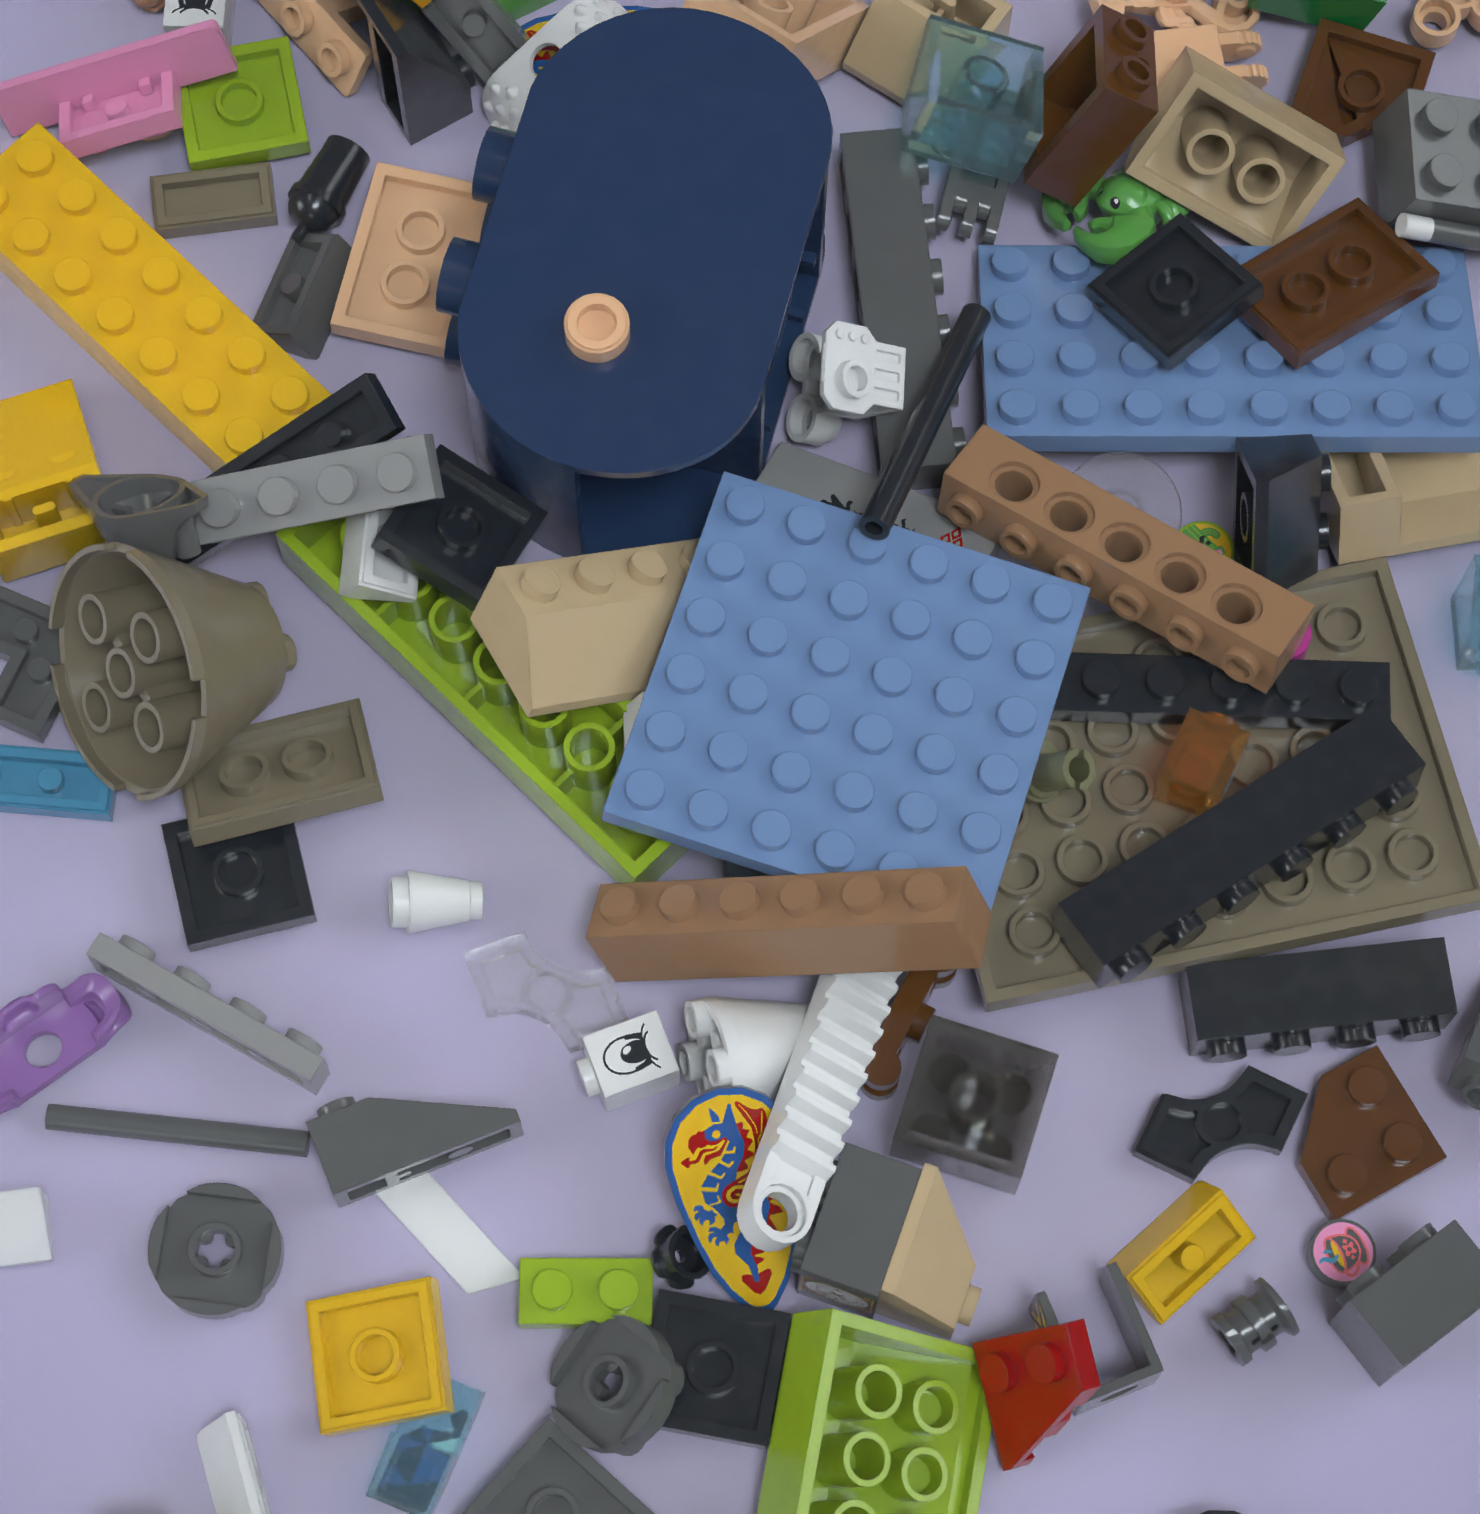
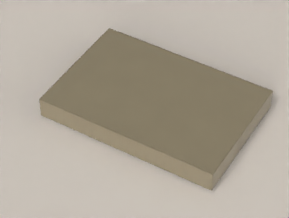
[181,698,384,847]

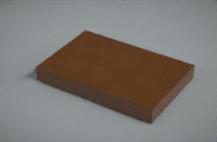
[1241,197,1440,370]

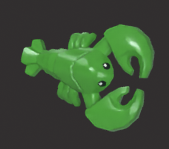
[1041,166,1189,265]

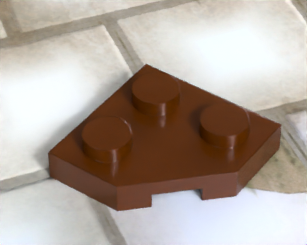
[1292,18,1436,147]
[1297,1045,1447,1221]

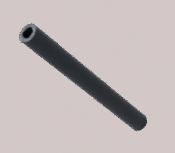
[859,303,991,540]

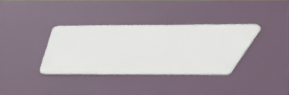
[376,1173,520,1294]

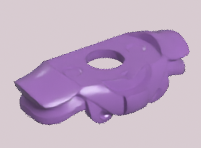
[0,973,132,1114]

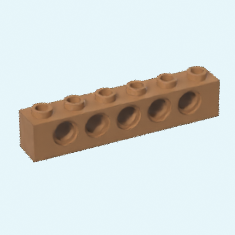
[937,424,1315,694]

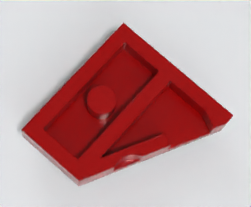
[972,1318,1101,1471]

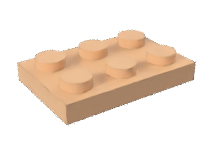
[330,162,488,358]

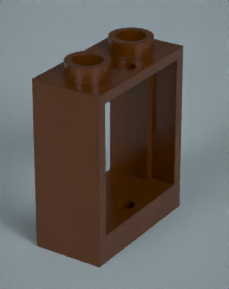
[1022,4,1159,207]

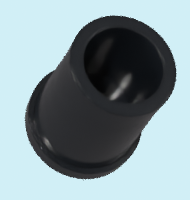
[288,135,370,243]

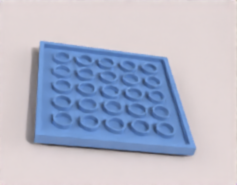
[602,471,1091,911]

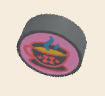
[1307,1219,1376,1289]

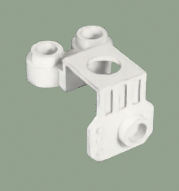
[786,321,906,446]

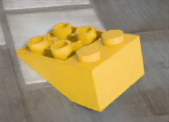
[0,378,106,583]

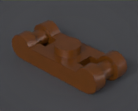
[860,969,957,1101]

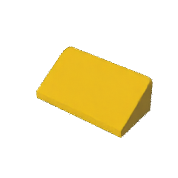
[1107,1180,1256,1325]

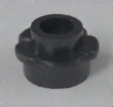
[650,1225,709,1290]

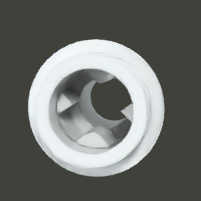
[388,870,483,934]

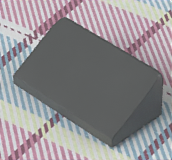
[253,232,352,360]

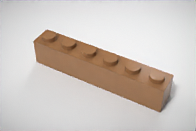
[585,866,992,982]

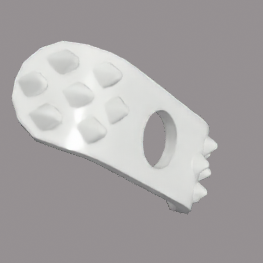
[482,0,628,132]

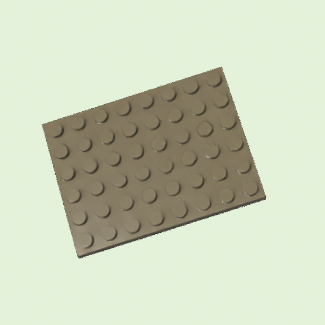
[975,557,1480,1012]

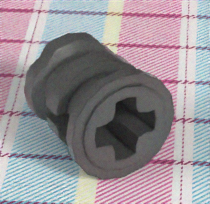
[1209,1277,1300,1366]

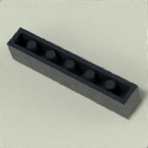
[1054,704,1426,989]

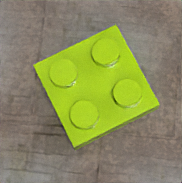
[181,36,311,171]

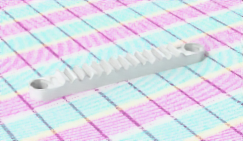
[736,971,903,1252]

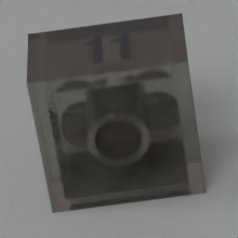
[889,1014,1059,1195]

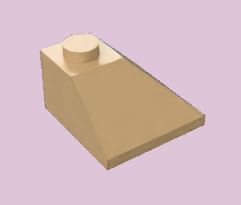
[875,1163,982,1340]

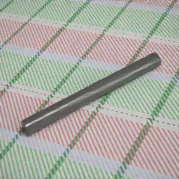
[45,1104,311,1157]

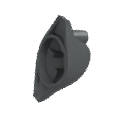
[68,474,209,560]

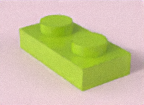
[518,1258,653,1329]

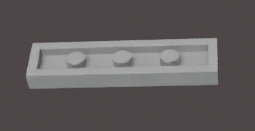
[190,434,445,545]
[86,932,330,1095]

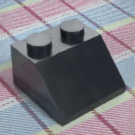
[1233,434,1331,589]

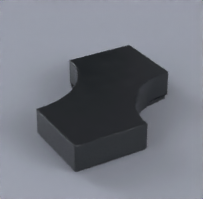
[1132,1065,1308,1185]

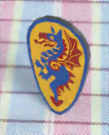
[663,1085,796,1310]

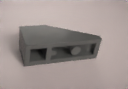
[306,1096,524,1208]

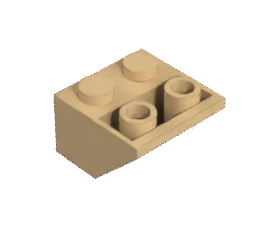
[843,0,1013,129]

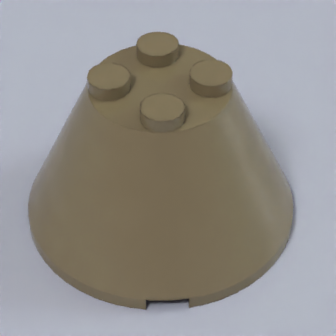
[48,542,297,801]

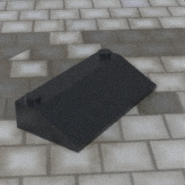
[356,0,476,146]

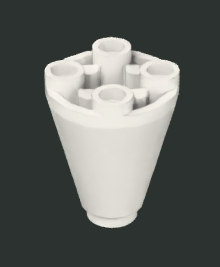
[677,996,809,1102]

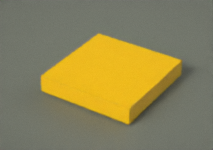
[306,1276,455,1437]

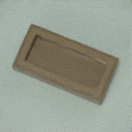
[149,162,278,239]

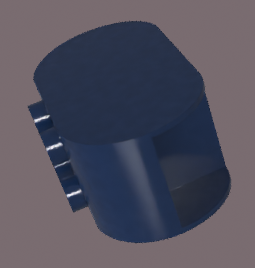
[436,7,832,557]

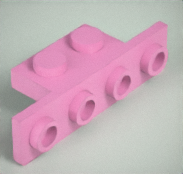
[0,19,238,158]

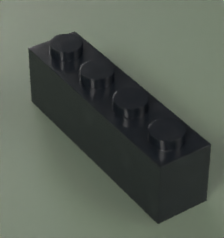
[1178,937,1458,1063]

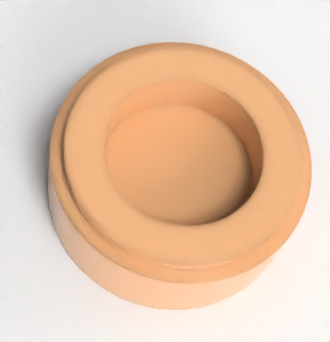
[564,293,630,363]

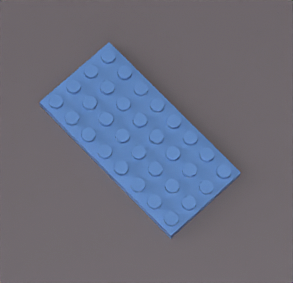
[976,245,1480,453]

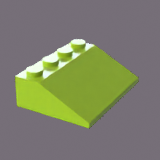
[757,1308,992,1514]

